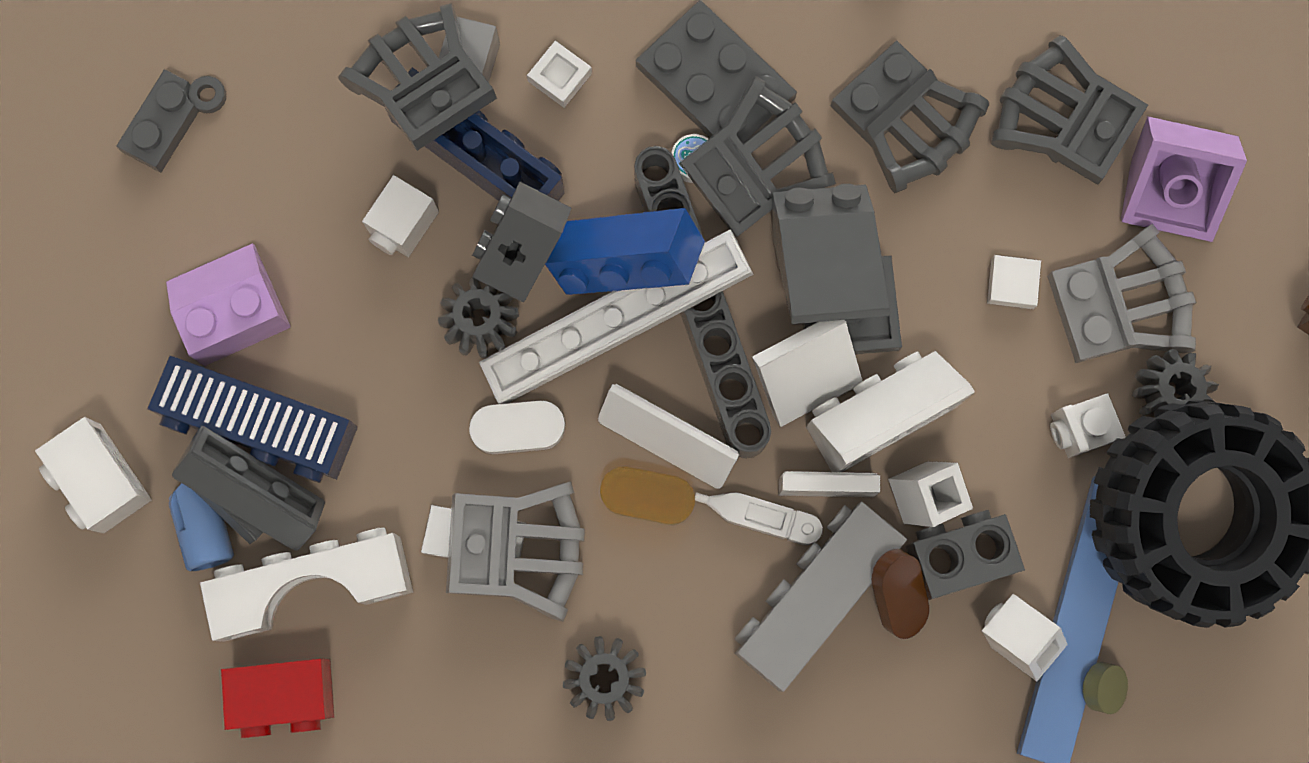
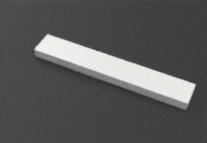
[479,230,754,404]

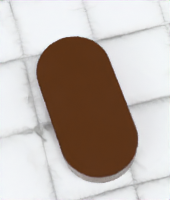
[871,549,929,639]

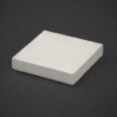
[752,320,863,427]

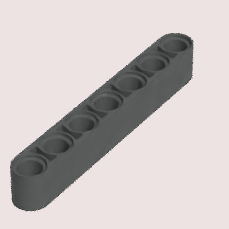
[634,146,771,459]

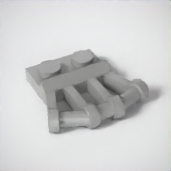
[1047,223,1197,363]
[446,481,585,622]

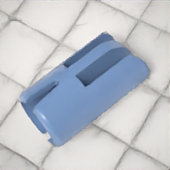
[169,483,234,571]

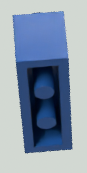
[545,208,705,295]

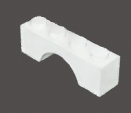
[200,528,413,642]

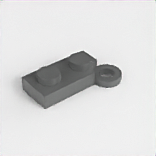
[116,69,227,173]

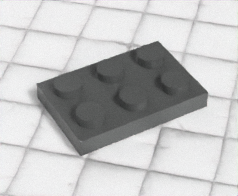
[636,0,797,143]

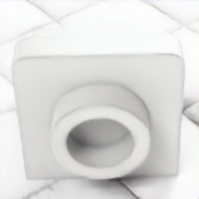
[1050,393,1126,458]

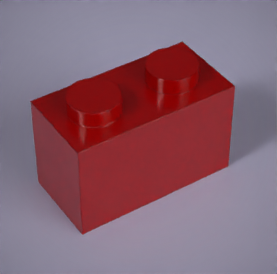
[221,659,334,738]

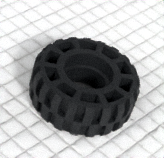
[1090,400,1309,628]

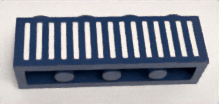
[147,356,358,483]

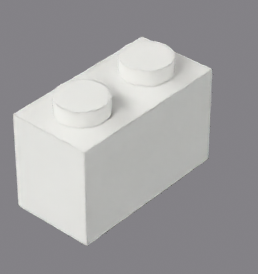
[35,417,152,534]

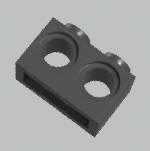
[906,510,1025,600]

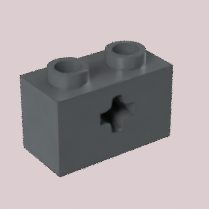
[472,182,572,303]

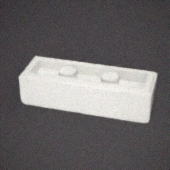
[598,384,739,489]

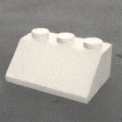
[806,351,975,472]

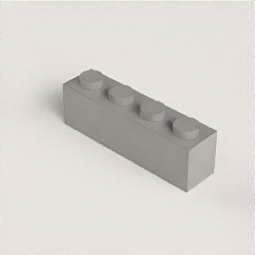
[734,501,907,692]

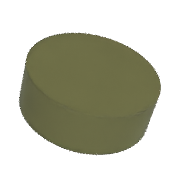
[1083,662,1128,714]

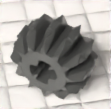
[438,277,519,358]
[1132,349,1219,416]
[563,636,646,721]

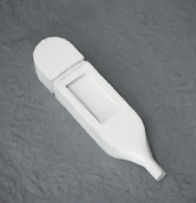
[694,492,823,545]

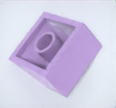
[1121,116,1247,242]
[166,243,291,366]

